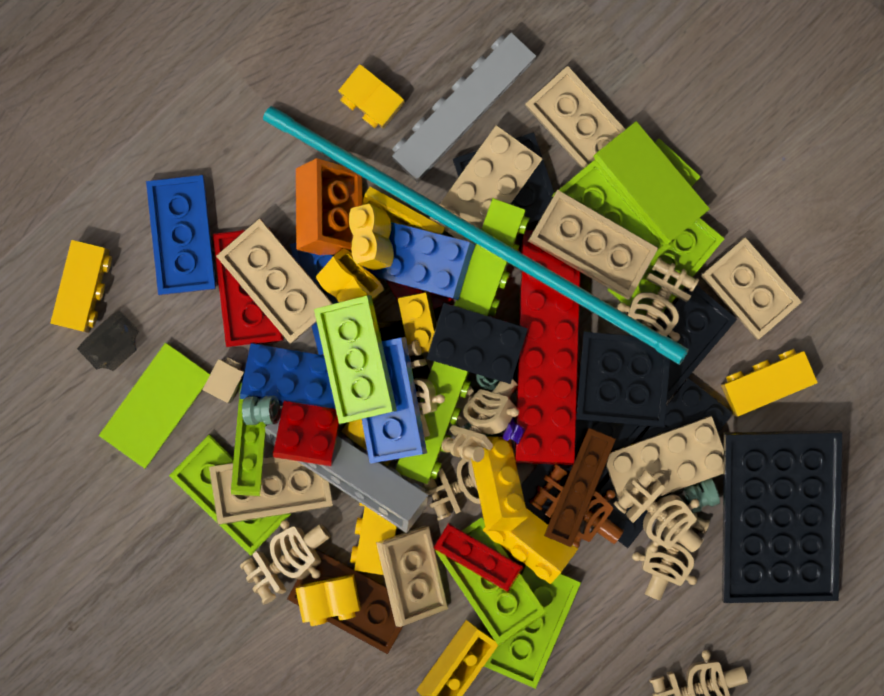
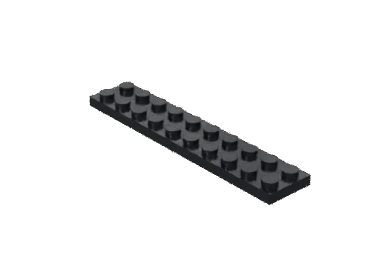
[521,285,737,525]

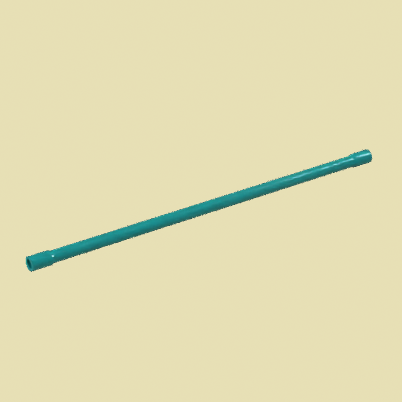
[263,106,689,365]

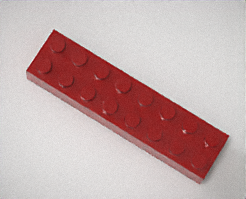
[515,230,580,465]

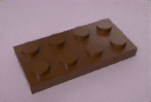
[287,549,403,654]

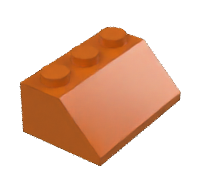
[296,158,362,255]

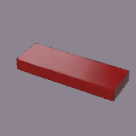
[434,523,523,593]

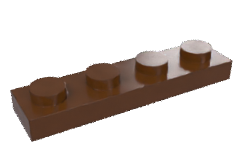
[544,428,616,547]

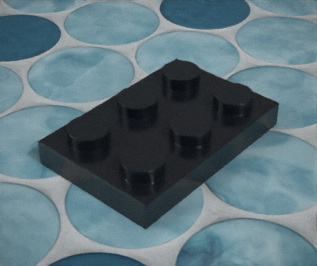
[426,302,528,384]

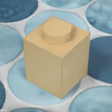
[202,357,244,403]

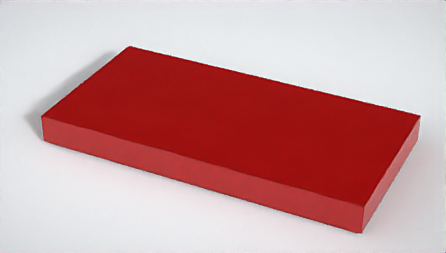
[213,227,284,347]

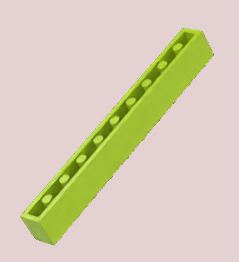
[396,198,530,484]

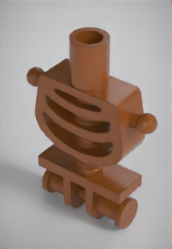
[529,464,624,548]

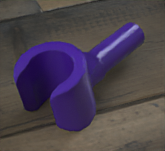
[503,417,525,444]

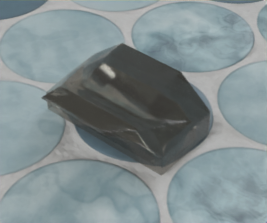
[77,310,140,371]

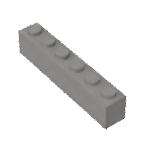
[392,32,536,183]
[265,408,428,533]

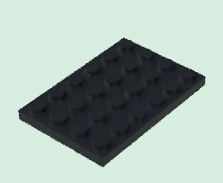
[722,430,842,603]

